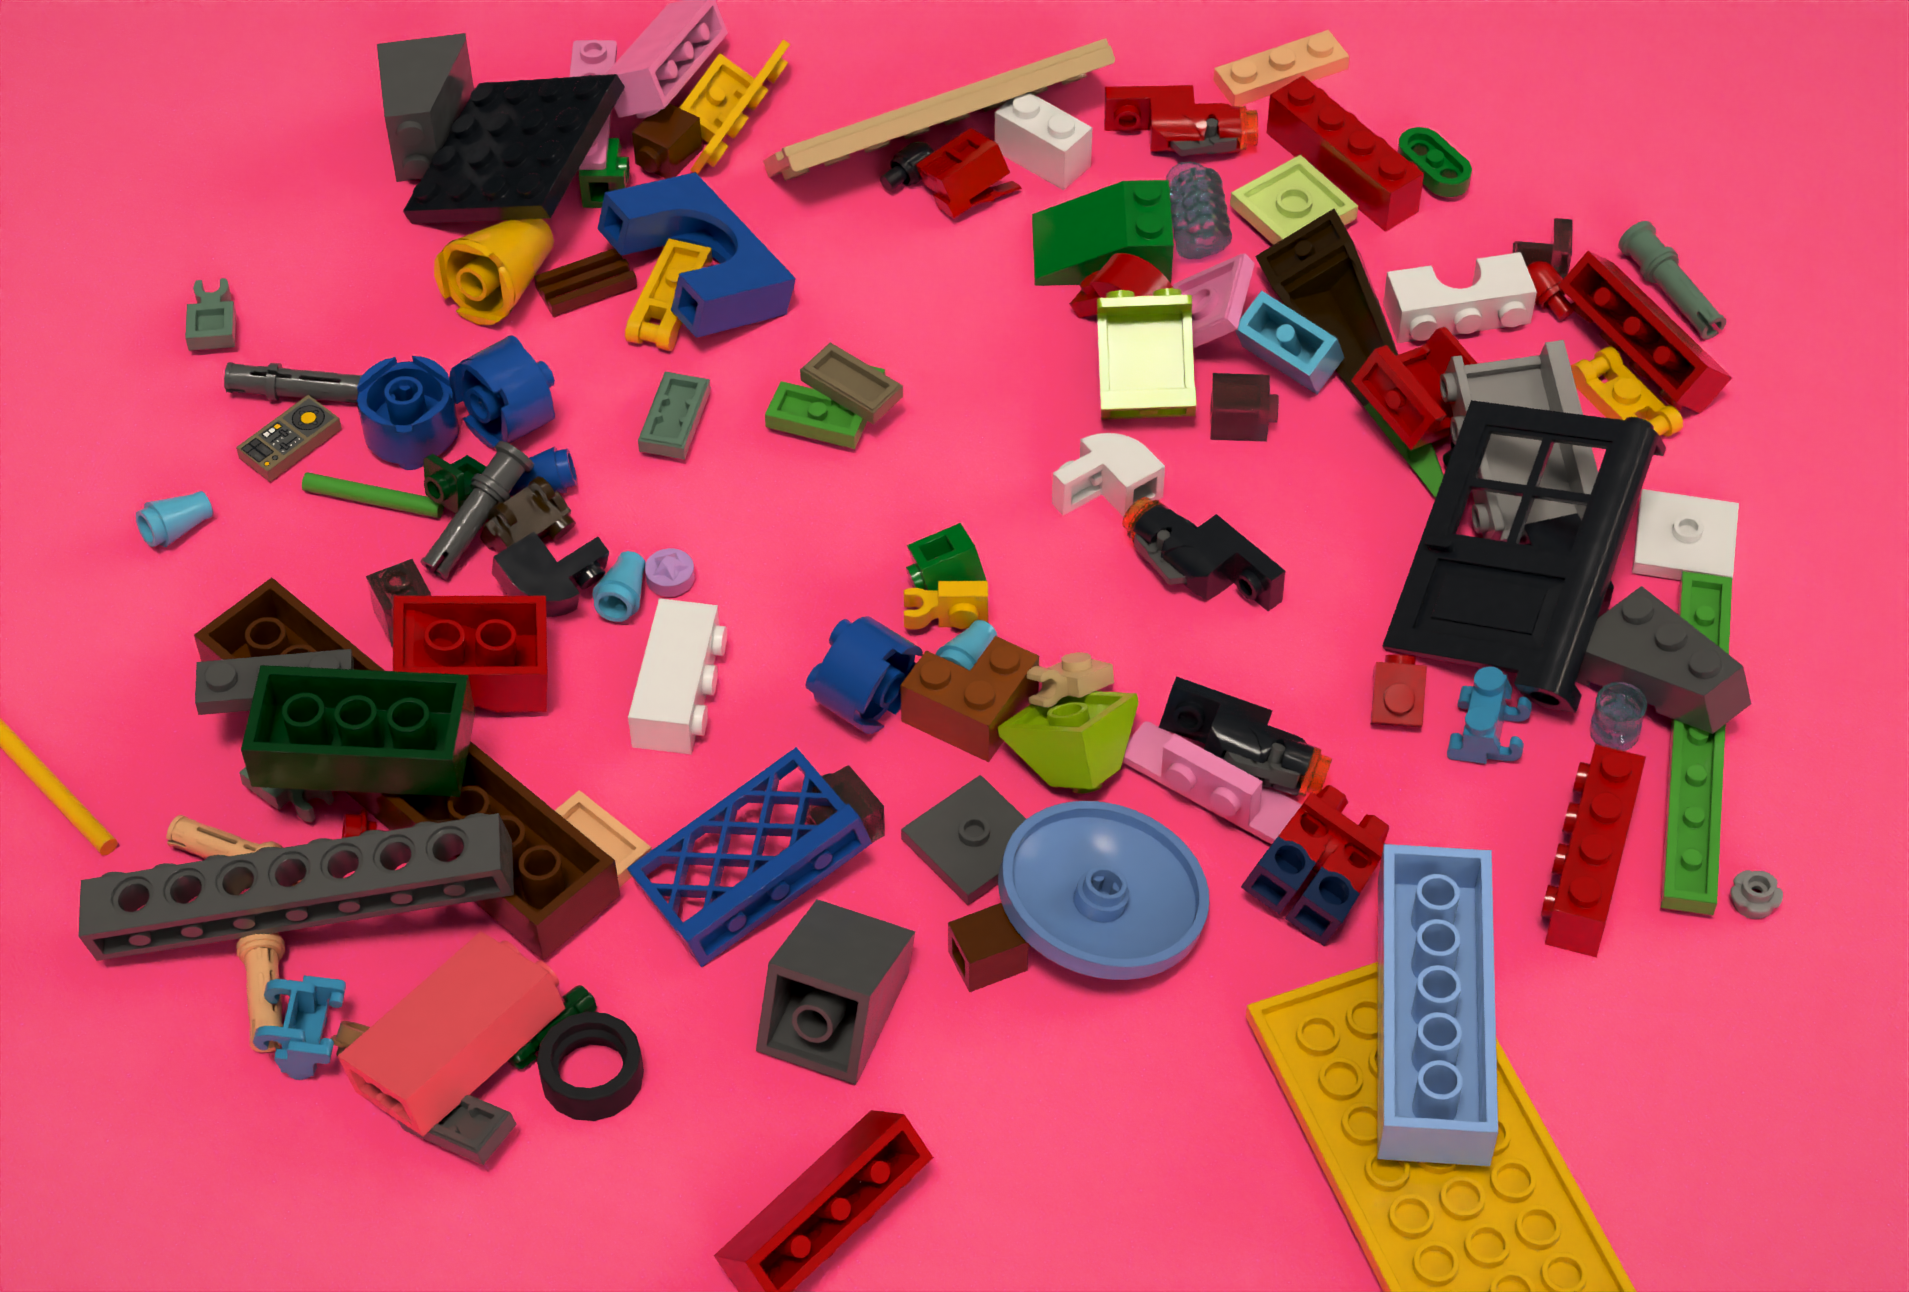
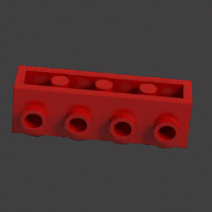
[1266,76,1424,232]
[1558,250,1732,413]
[1540,744,1646,958]
[713,1110,934,1292]

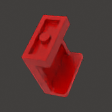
[1351,327,1478,450]

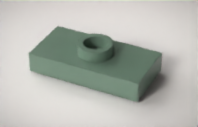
[638,372,711,460]

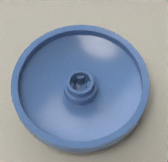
[998,801,1210,980]

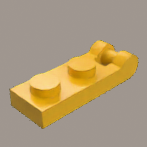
[625,238,713,351]

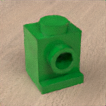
[579,138,630,208]
[906,523,987,591]

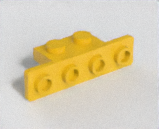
[680,39,790,174]

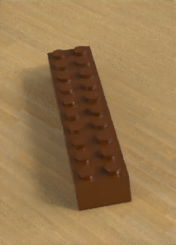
[194,577,620,960]

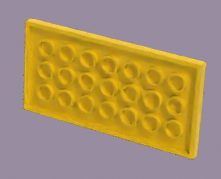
[1245,962,1637,1292]

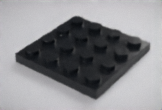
[403,74,625,224]

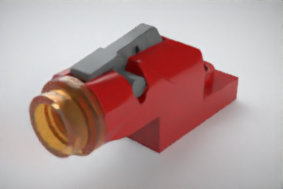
[1104,85,1258,156]

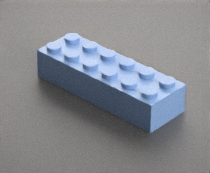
[1377,844,1498,1166]

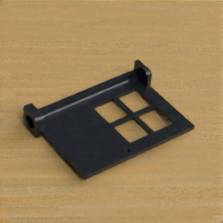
[1382,400,1666,713]

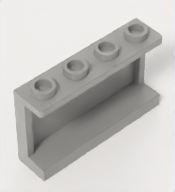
[1440,340,1598,542]

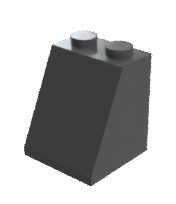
[377,33,474,182]
[756,899,916,1085]

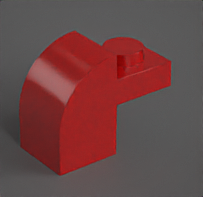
[1069,253,1173,318]

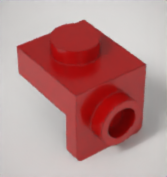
[1370,654,1427,728]

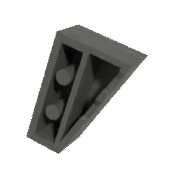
[1576,586,1752,734]

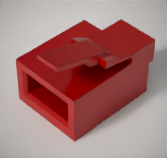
[915,128,1022,218]

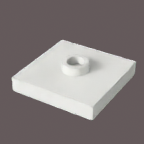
[1632,489,1739,580]

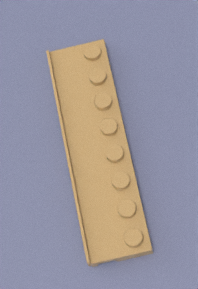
[763,38,1115,181]

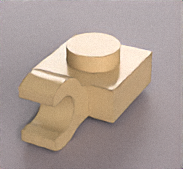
[1027,652,1114,708]

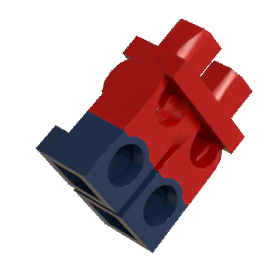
[1241,785,1390,946]

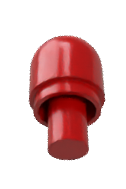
[1527,261,1574,320]

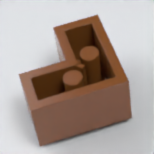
[900,636,1040,762]

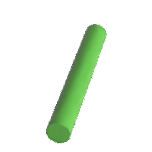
[302,472,444,518]

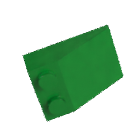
[1032,180,1174,286]

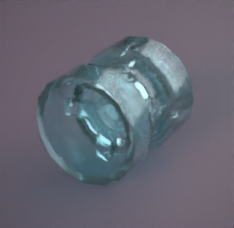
[1589,682,1647,751]

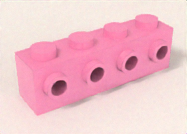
[605,0,728,118]

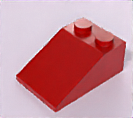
[393,596,548,712]

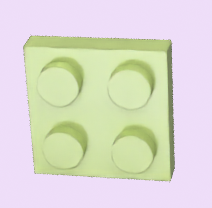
[1230,155,1358,245]

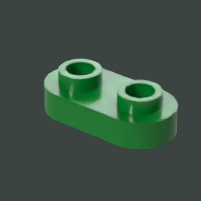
[1397,127,1472,197]

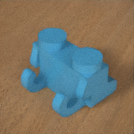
[1447,667,1532,764]
[253,975,346,1080]

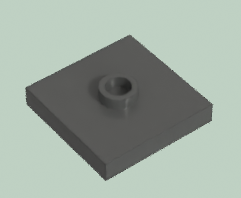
[901,775,1026,905]

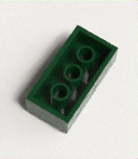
[241,665,475,797]

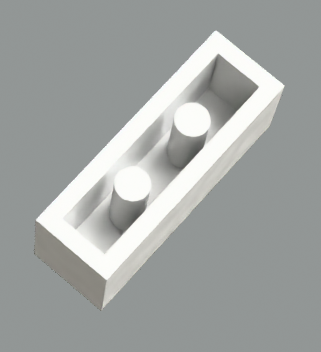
[628,598,727,755]

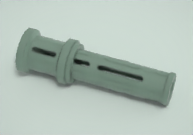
[1618,221,1727,340]

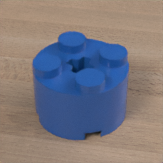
[449,335,555,448]
[357,356,459,470]
[805,616,923,734]

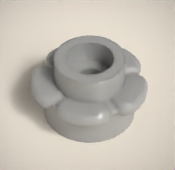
[1730,870,1783,919]

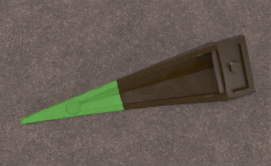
[1255,209,1444,498]

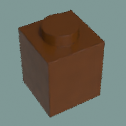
[632,103,702,179]
[948,902,1032,993]

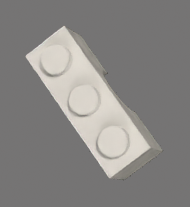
[1383,252,1537,343]

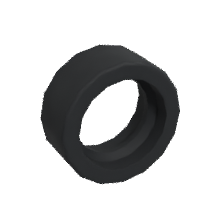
[537,1012,644,1121]

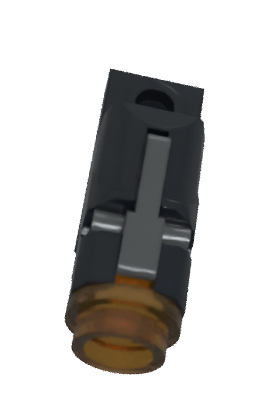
[1122,497,1286,612]
[1159,676,1333,797]

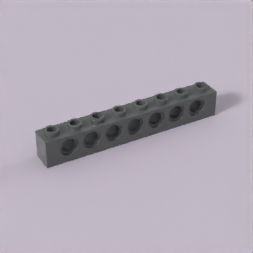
[78,813,514,961]

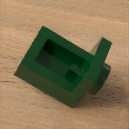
[423,454,486,513]

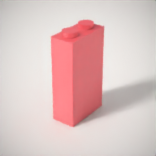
[337,931,566,1136]

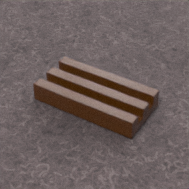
[534,248,637,317]

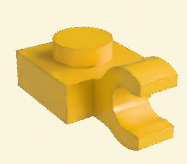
[904,581,988,629]

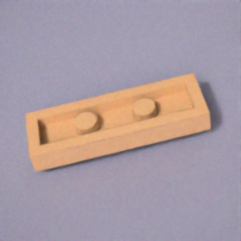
[1213,29,1350,106]

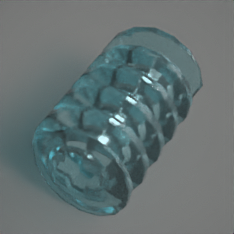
[1166,161,1232,259]

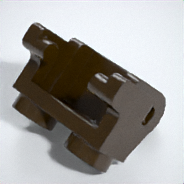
[480,476,576,553]

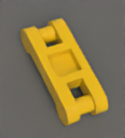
[1570,346,1683,437]

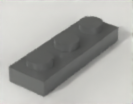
[195,649,354,715]

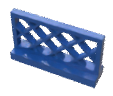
[627,747,872,967]

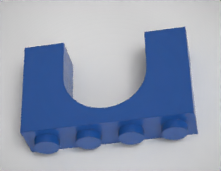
[597,172,796,338]

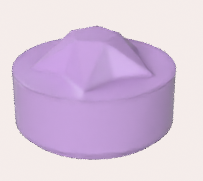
[645,548,695,597]

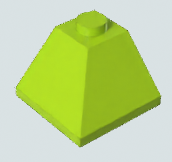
[998,691,1139,794]

